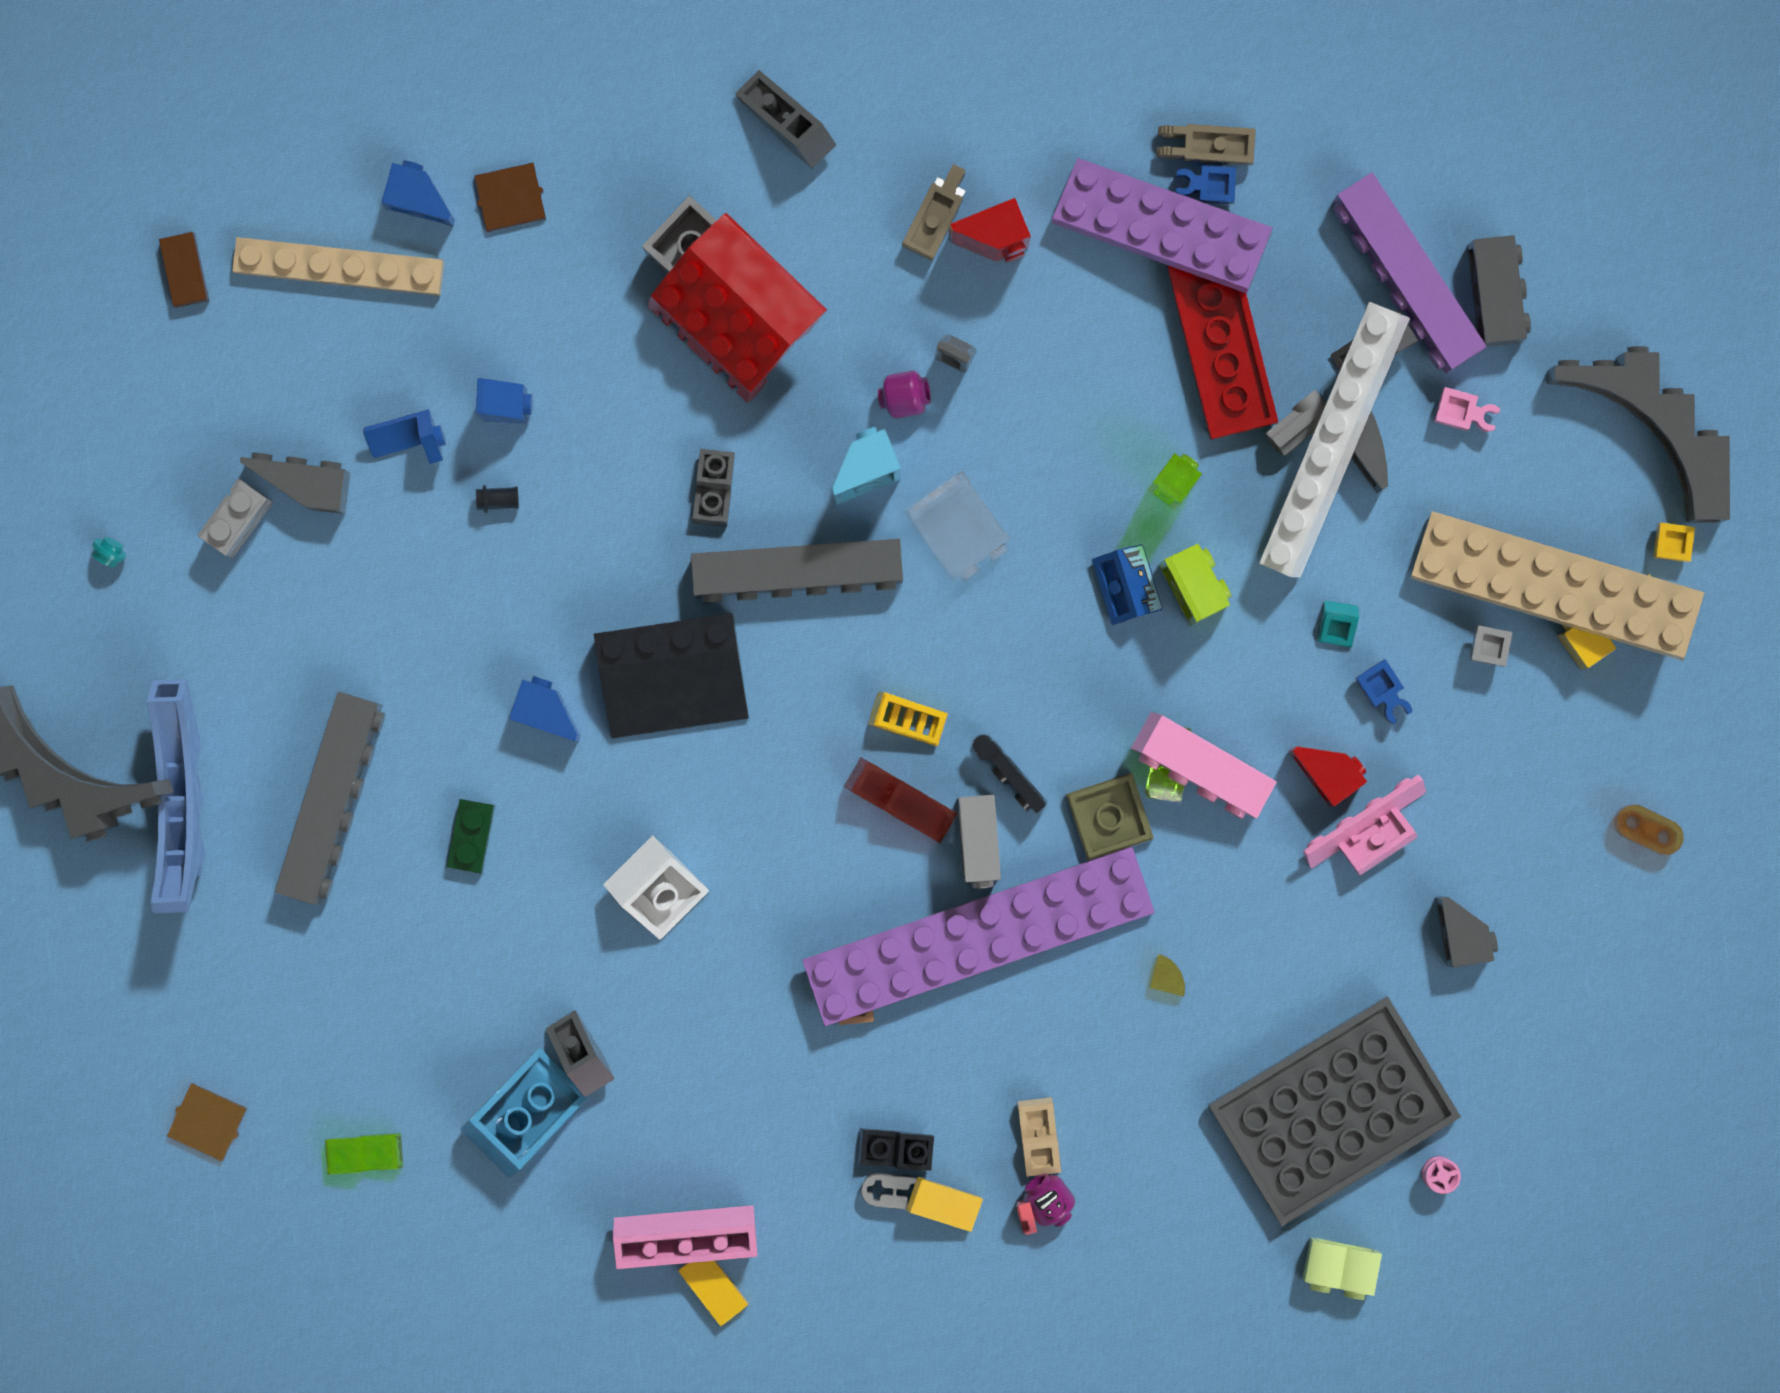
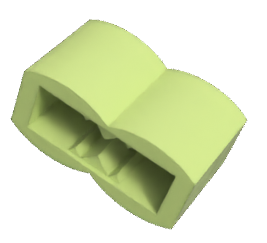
[1302,1237,1382,1300]

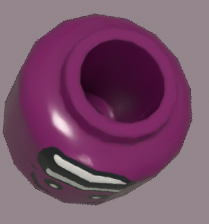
[1023,1173,1075,1227]

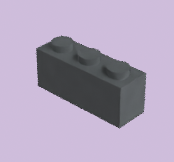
[1467,235,1531,347]

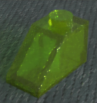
[1147,453,1202,510]

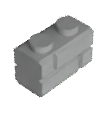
[197,479,274,558]

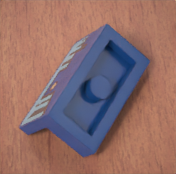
[1092,544,1163,625]

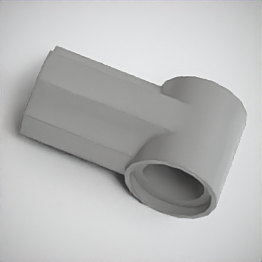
[1265,389,1327,457]

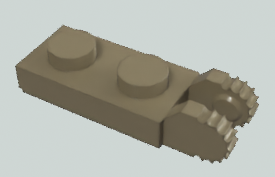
[1156,124,1256,166]

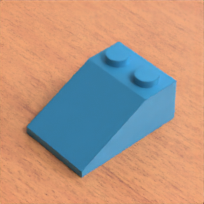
[460,1048,589,1178]

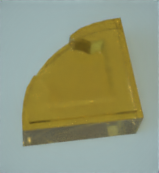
[1150,954,1185,996]

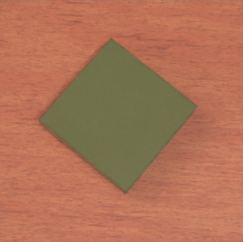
[1066,773,1154,860]

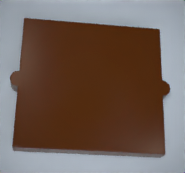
[475,163,546,232]

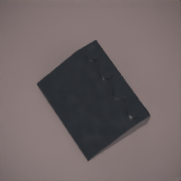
[593,613,749,739]

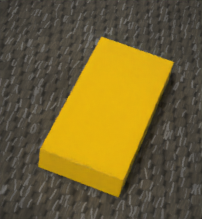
[906,1177,983,1232]
[678,1260,749,1327]

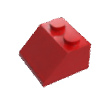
[949,198,1031,263]

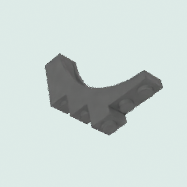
[1548,346,1730,523]
[0,685,174,842]

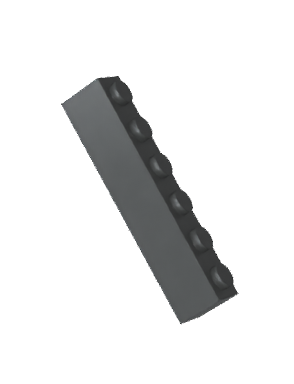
[691,539,903,603]
[274,692,385,905]

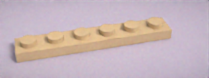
[232,237,445,296]

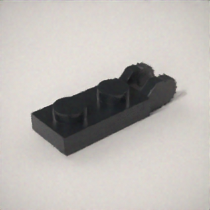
[972,734,1048,814]

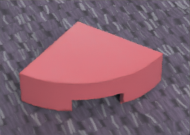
[1016,1200,1037,1235]

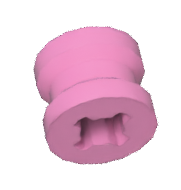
[1421,1156,1461,1194]

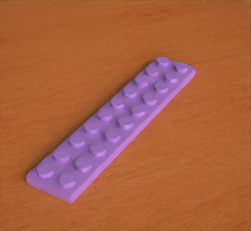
[802,847,1155,1026]

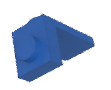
[363,409,446,464]

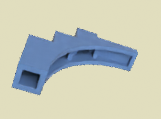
[147,679,206,914]

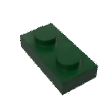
[447,799,496,874]

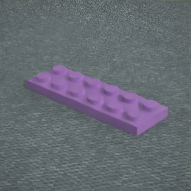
[1052,158,1273,294]

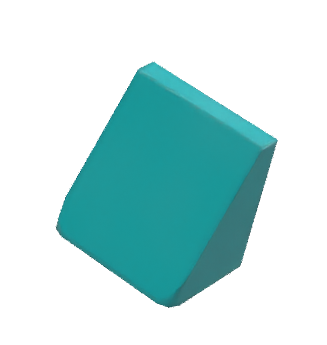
[1318,601,1359,648]

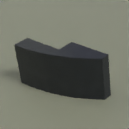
[857,1128,934,1171]

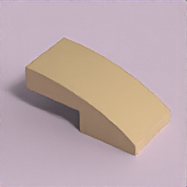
[1017,1097,1061,1177]

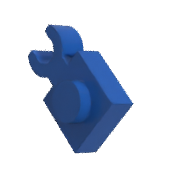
[1175,166,1236,204]
[1354,659,1412,724]

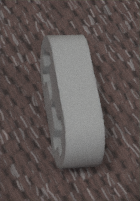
[862,1173,917,1210]

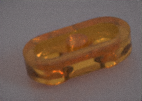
[1614,805,1684,855]

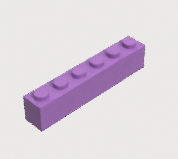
[1333,172,1487,374]

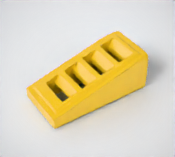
[868,692,948,747]

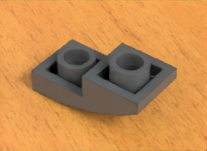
[693,449,735,527]

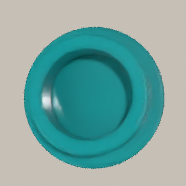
[91,537,126,568]

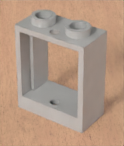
[958,795,1001,888]

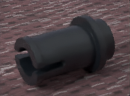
[476,485,519,513]

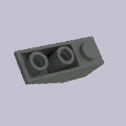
[240,452,350,514]

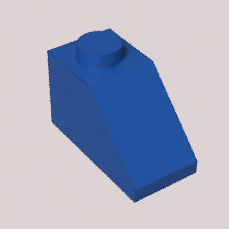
[381,160,455,226]
[476,378,533,424]
[509,676,581,742]

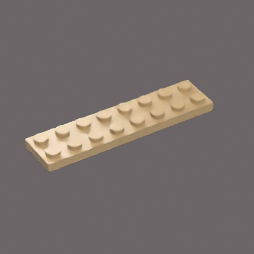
[1411,511,1705,661]

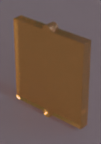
[167,1083,248,1161]

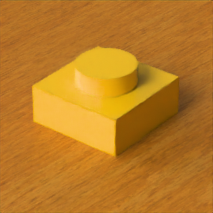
[1653,522,1695,563]

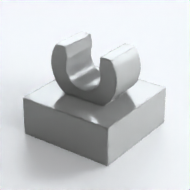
[1469,625,1513,667]

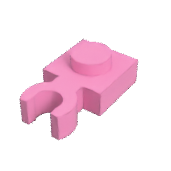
[1434,387,1500,432]

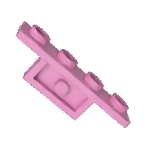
[1303,775,1426,876]

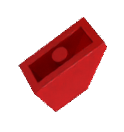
[1288,746,1367,807]

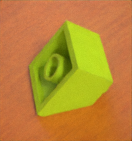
[1158,543,1232,626]

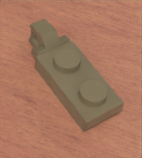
[902,164,966,262]

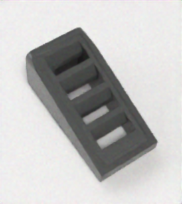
[935,335,977,373]

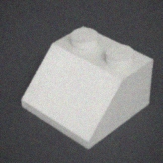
[603,835,709,940]

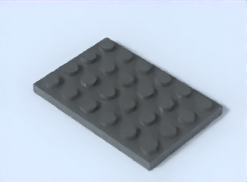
[1208,996,1461,1226]

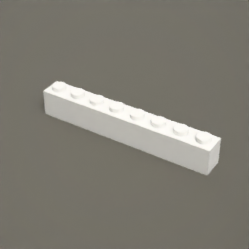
[1259,302,1410,577]

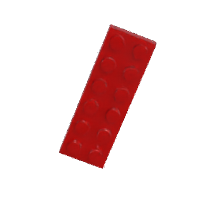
[1166,265,1279,440]

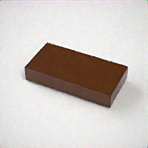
[159,232,210,308]

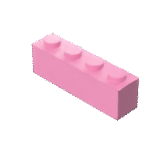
[1131,712,1277,819]
[613,1205,757,1269]

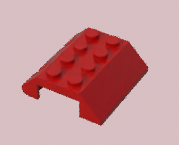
[647,213,827,403]

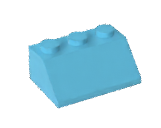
[832,427,901,506]

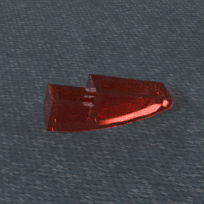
[843,757,958,843]

